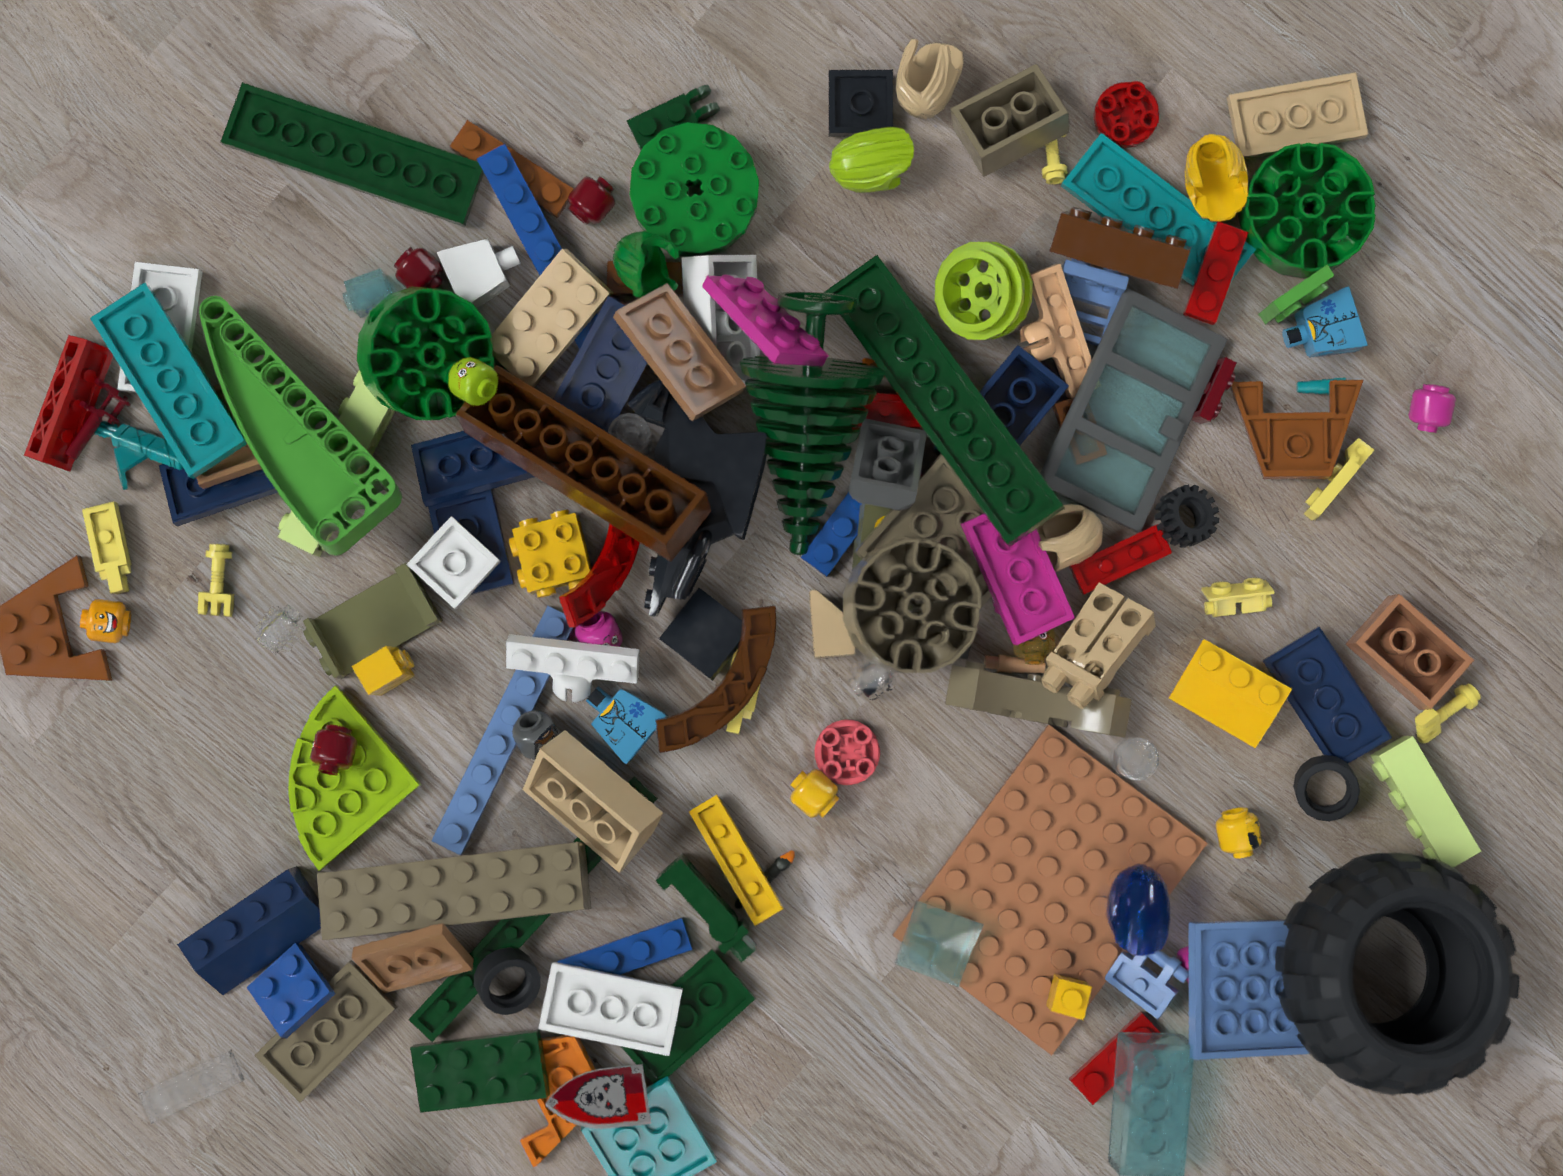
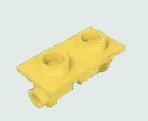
[1201,578,1274,617]

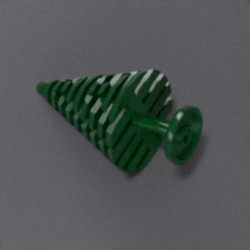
[740,291,885,555]

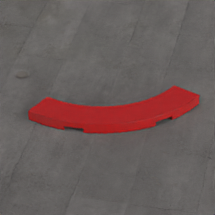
[559,523,640,628]

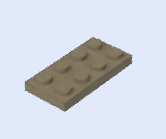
[254,960,397,1103]

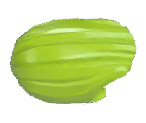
[829,127,914,193]

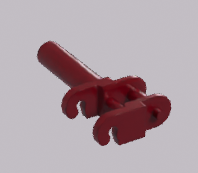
[65,378,131,460]

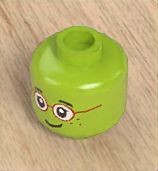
[448,357,498,406]

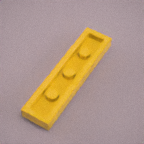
[689,795,784,926]

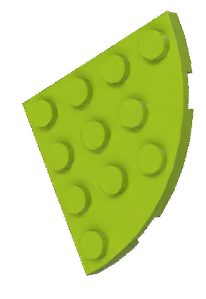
[288,685,422,871]

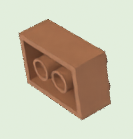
[1345,594,1474,710]

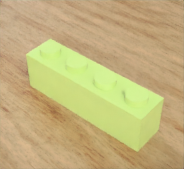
[1370,736,1481,868]

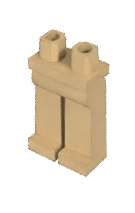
[1041,583,1156,709]

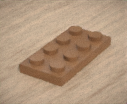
[613,283,746,421]

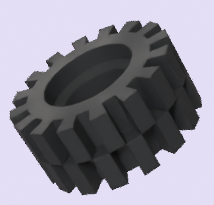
[1154,484,1220,548]

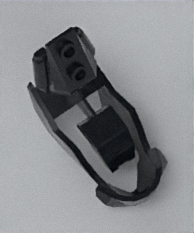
[628,379,767,617]

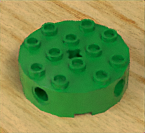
[629,122,759,257]
[1238,143,1376,278]
[357,286,494,421]

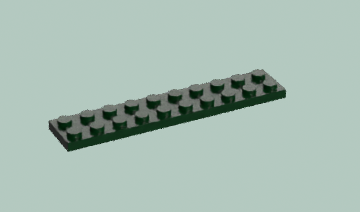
[824,255,1065,547]

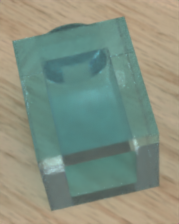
[342,269,393,318]

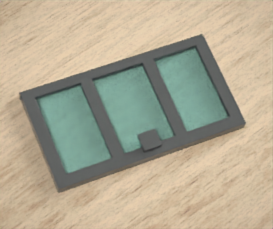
[1040,288,1228,532]

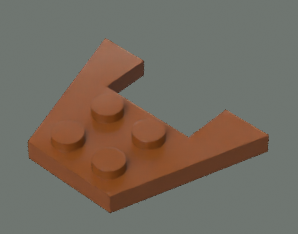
[1230,380,1363,479]
[0,555,113,681]

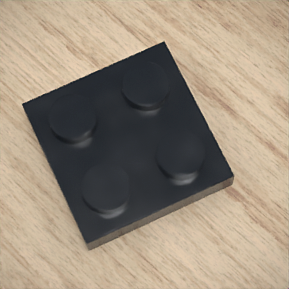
[828,70,893,137]

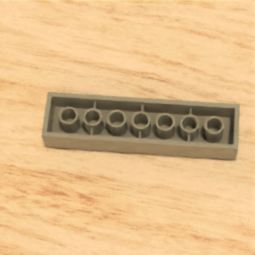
[317,842,592,940]

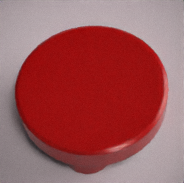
[1094,81,1159,148]

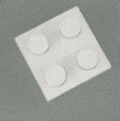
[406,516,501,609]

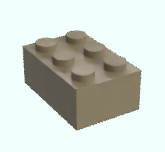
[950,64,1069,177]

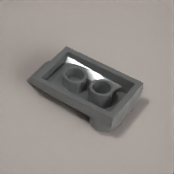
[848,419,927,511]

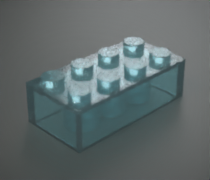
[1108,1032,1194,1176]

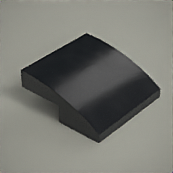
[659,588,742,681]

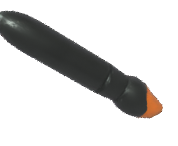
[734,850,795,909]

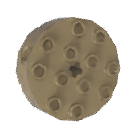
[843,539,981,673]

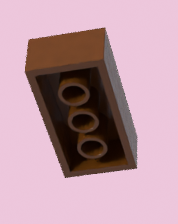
[1050,207,1191,289]

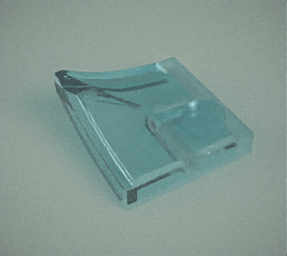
[894,901,984,987]

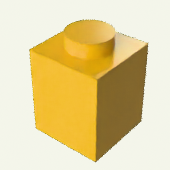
[1046,973,1092,1020]

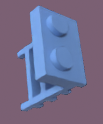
[1062,258,1129,346]

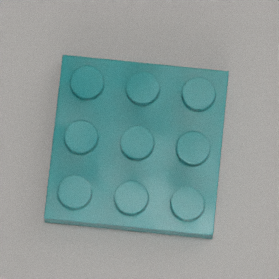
[581,1076,717,1176]

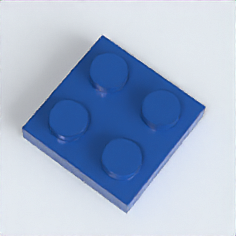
[246,943,336,1039]

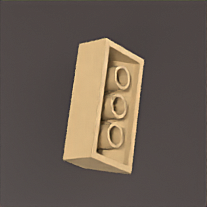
[522,730,663,873]

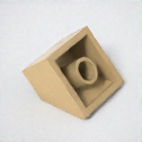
[809,590,857,659]

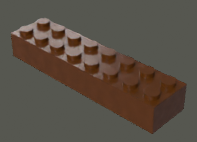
[456,365,711,562]

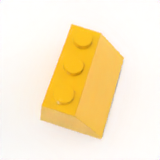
[1168,639,1292,748]

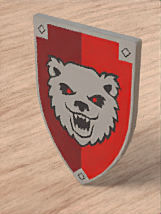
[546,1064,651,1129]

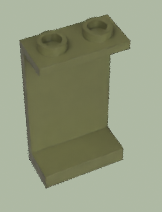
[303,563,443,679]

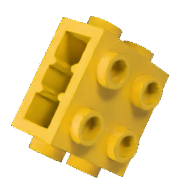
[509,509,592,598]

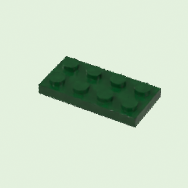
[621,948,756,1084]
[410,1029,550,1113]

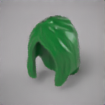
[613,231,679,298]

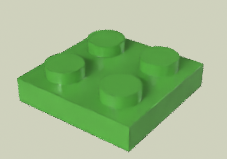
[1258,265,1335,325]

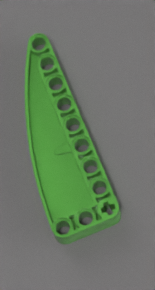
[199,296,402,556]

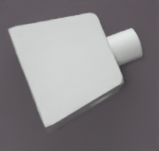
[437,239,521,308]

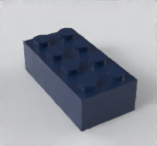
[933,345,1069,456]

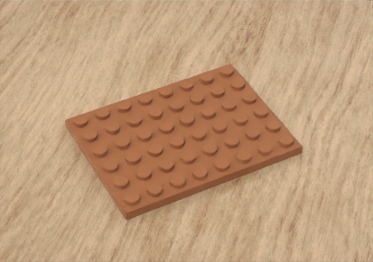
[892,725,1208,1056]

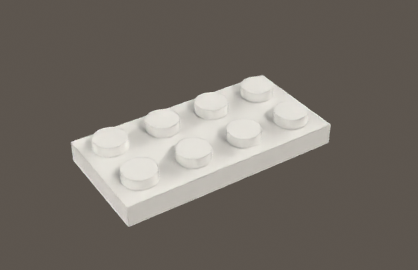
[117,262,202,393]
[538,962,683,1056]

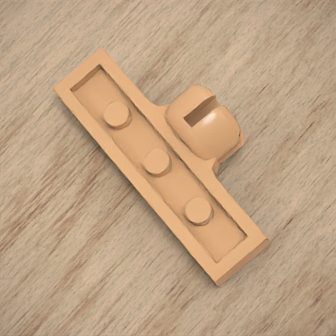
[1020,264,1101,398]

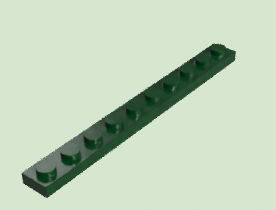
[408,776,658,1042]

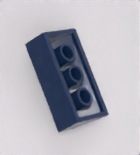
[177,866,321,995]

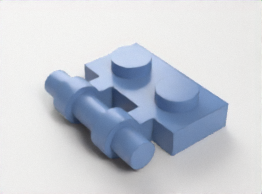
[1105,932,1189,1019]

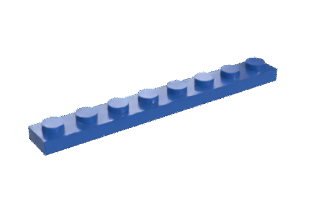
[477,144,598,349]

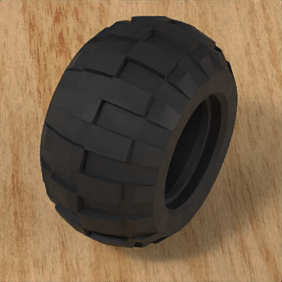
[1275,853,1520,1095]

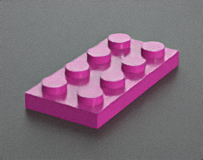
[702,274,829,366]
[961,514,1075,645]

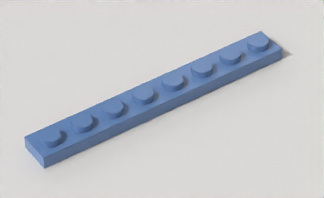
[431,606,574,855]

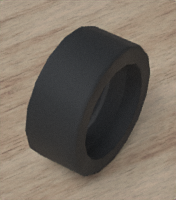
[1293,755,1360,822]
[474,947,541,1015]

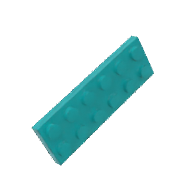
[1061,133,1256,286]
[90,283,247,479]

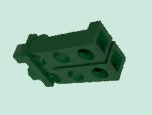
[655,853,757,963]

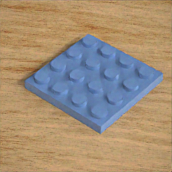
[1189,920,1310,1060]

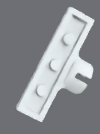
[506,634,640,702]

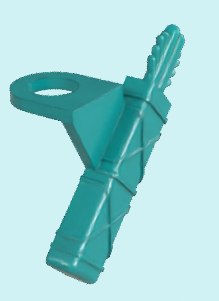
[95,421,183,490]

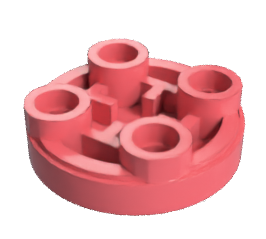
[815,720,880,785]

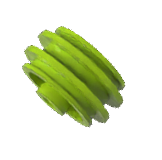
[935,242,1033,340]

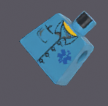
[1282,286,1368,357]
[586,686,668,764]

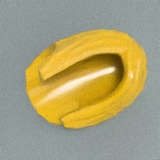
[1184,134,1248,222]

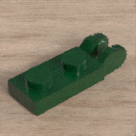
[626,84,720,151]

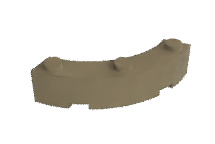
[945,661,1132,738]

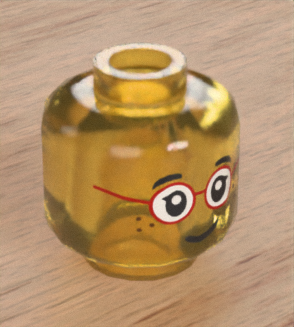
[1013,628,1055,665]

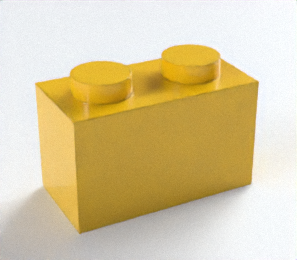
[352,646,415,696]

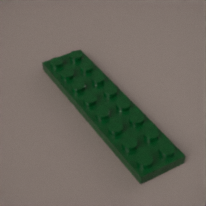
[220,82,484,227]

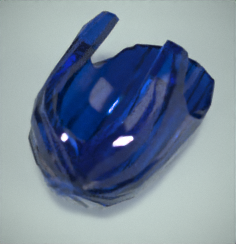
[1106,864,1170,956]

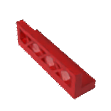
[24,335,113,472]

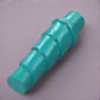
[1296,377,1346,395]

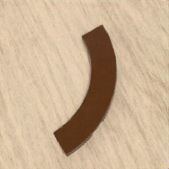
[655,605,776,753]

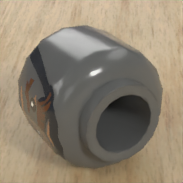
[512,711,559,760]

